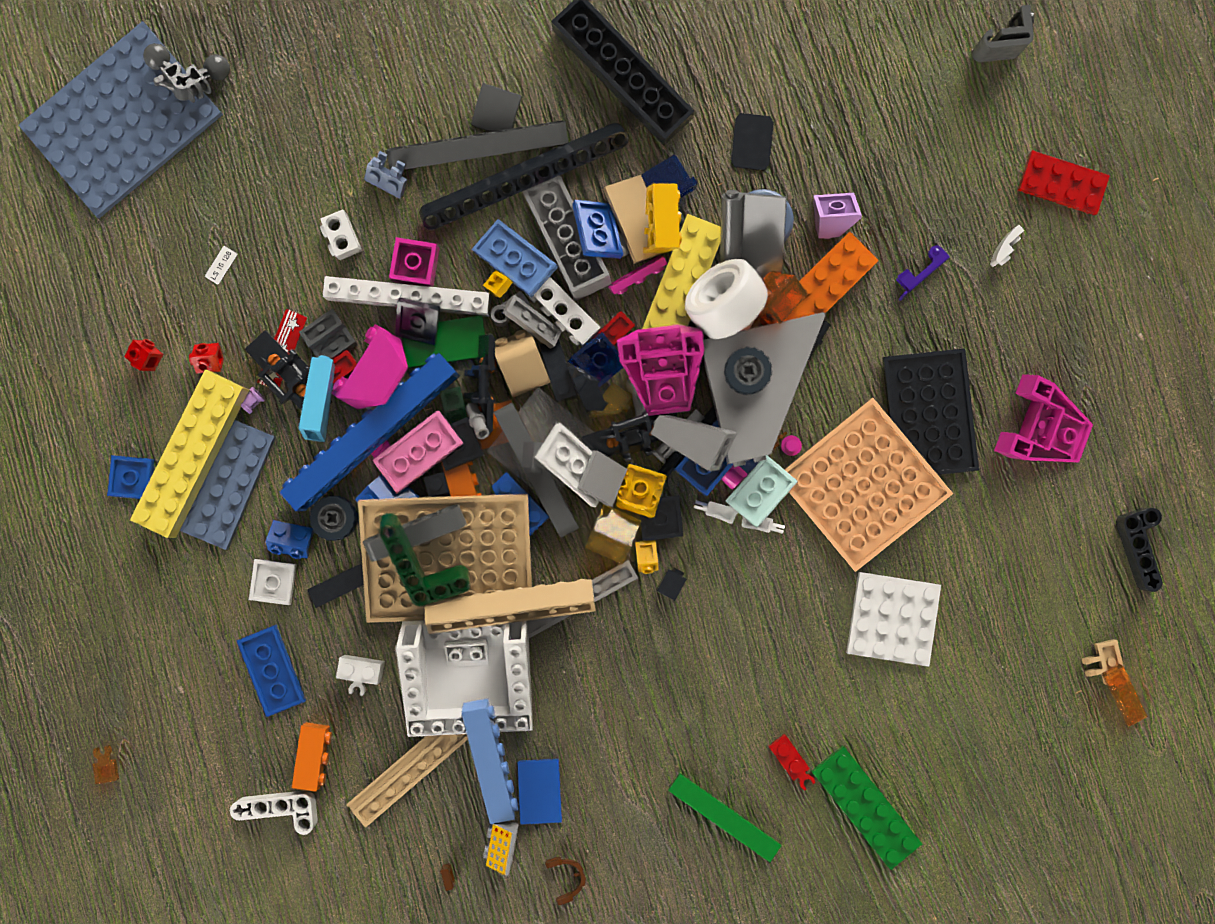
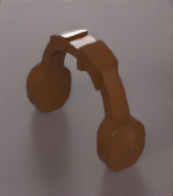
[545,857,586,905]

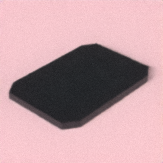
[731,113,774,171]

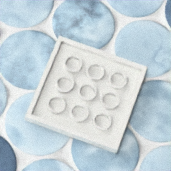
[846,572,941,667]

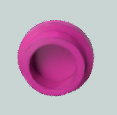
[781,435,802,456]

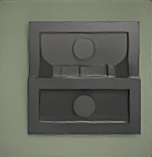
[471,83,522,132]
[299,309,358,360]

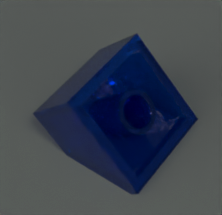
[567,332,624,388]

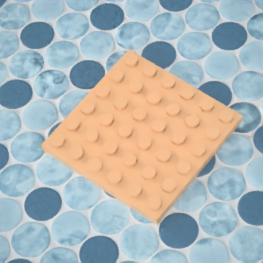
[784,398,953,572]

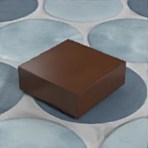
[440,863,456,891]

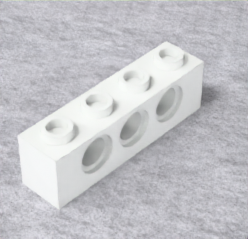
[526,277,601,347]

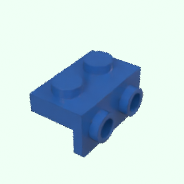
[266,520,314,559]

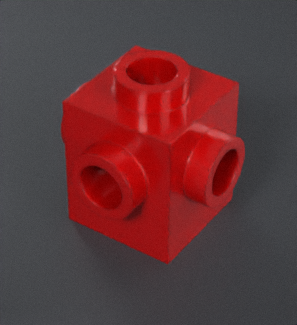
[124,339,164,371]
[189,343,224,374]

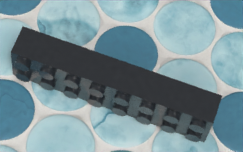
[551,0,695,146]

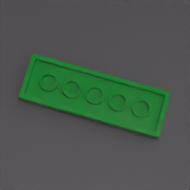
[811,745,922,870]

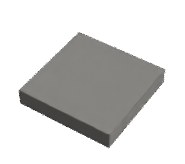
[578,450,627,506]

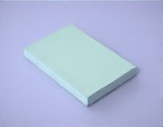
[726,455,798,528]

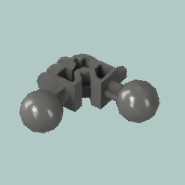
[143,43,230,103]

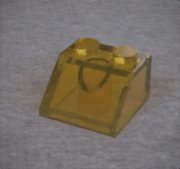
[585,504,641,564]

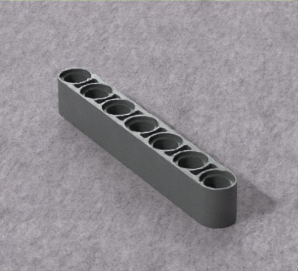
[494,402,579,538]

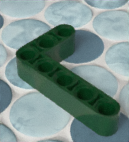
[379,513,470,606]

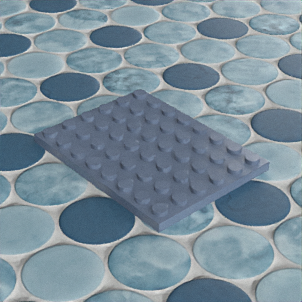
[19,21,223,219]

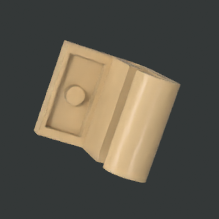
[495,329,551,398]

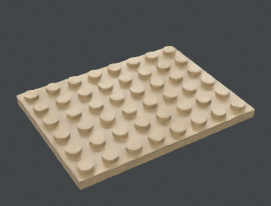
[358,494,532,623]

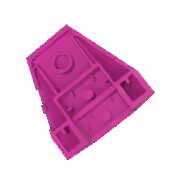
[617,324,704,416]

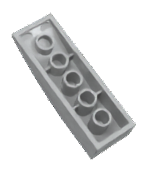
[522,175,612,301]

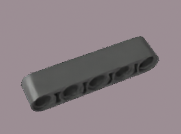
[362,504,467,562]

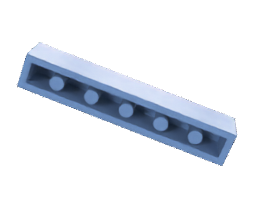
[461,698,518,824]

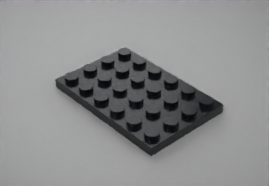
[882,348,979,475]

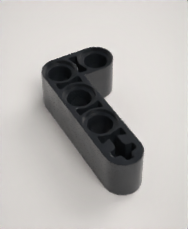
[1116,508,1163,592]

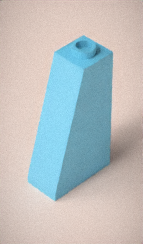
[299,356,335,442]

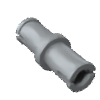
[465,403,489,439]

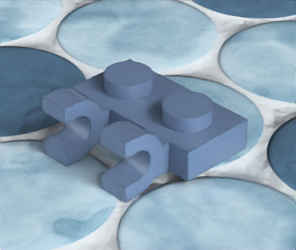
[364,151,407,199]

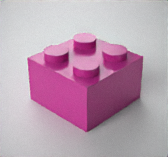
[389,237,440,287]

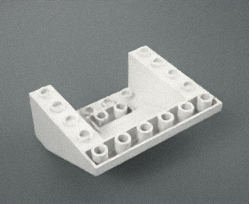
[396,620,533,737]

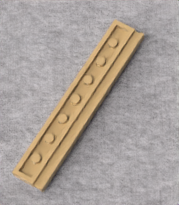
[346,734,468,828]

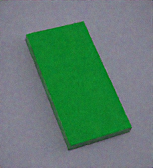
[403,316,485,368]

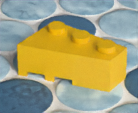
[643,184,682,253]

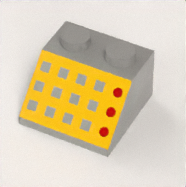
[483,821,519,876]

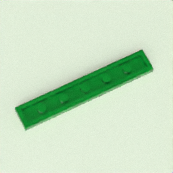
[668,772,782,862]

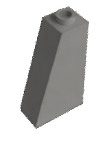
[651,415,737,471]

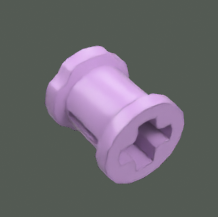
[241,387,265,414]

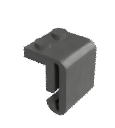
[972,5,1034,62]

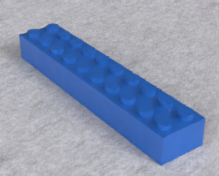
[279,353,460,511]

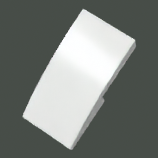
[990,225,1024,267]

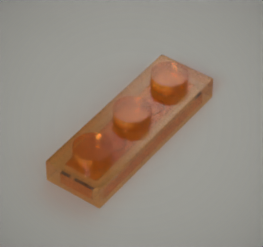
[1101,664,1148,727]

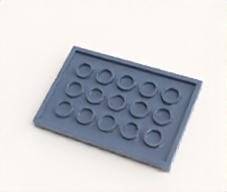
[180,420,276,550]

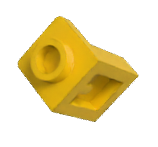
[483,270,513,298]
[635,540,658,574]

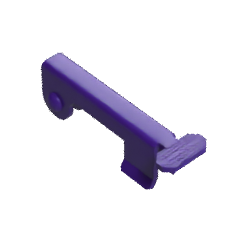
[896,245,950,301]

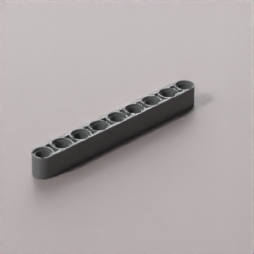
[386,121,568,169]

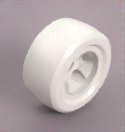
[685,259,768,339]

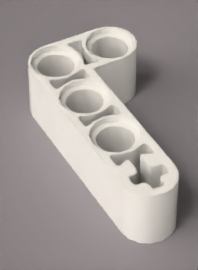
[230,790,318,835]

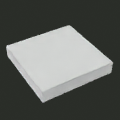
[249,559,297,605]

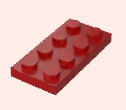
[1018,150,1110,216]

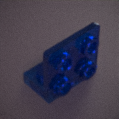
[641,155,698,199]

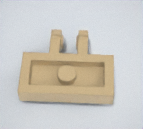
[1082,639,1127,685]

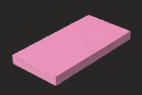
[372,410,464,494]

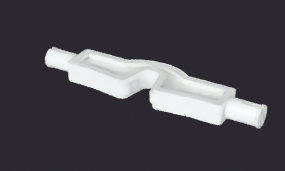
[694,500,785,534]

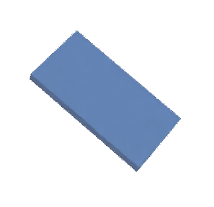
[472,219,558,298]

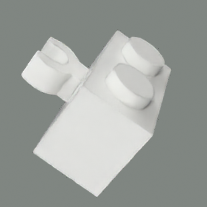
[336,655,385,696]

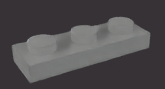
[503,295,562,349]

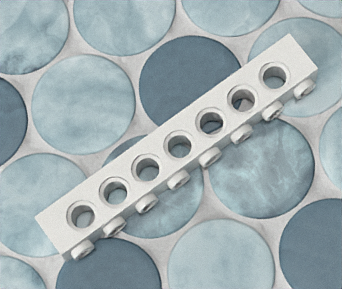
[323,276,491,317]

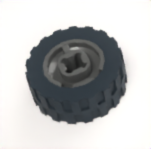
[724,347,772,395]
[309,496,358,541]

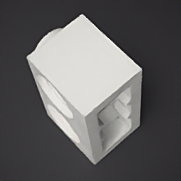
[320,210,362,260]

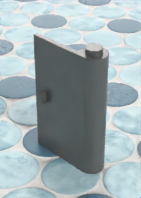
[720,190,787,291]

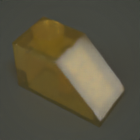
[589,382,633,419]

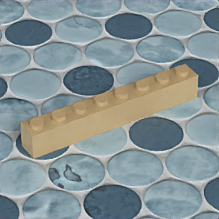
[425,579,596,634]

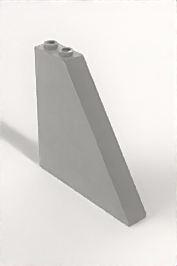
[703,312,825,467]

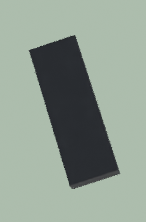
[307,563,364,608]

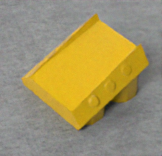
[616,464,667,518]

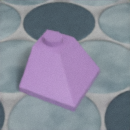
[813,193,862,239]

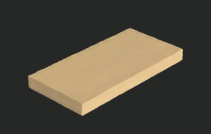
[603,175,664,264]

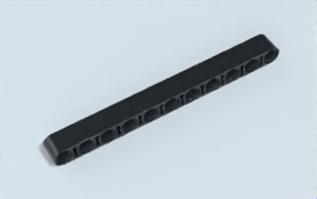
[419,123,629,230]

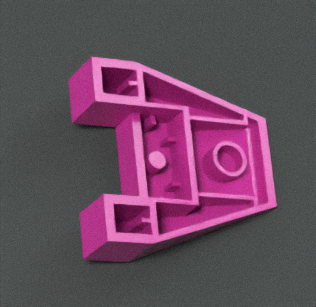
[332,324,408,409]
[994,374,1093,463]

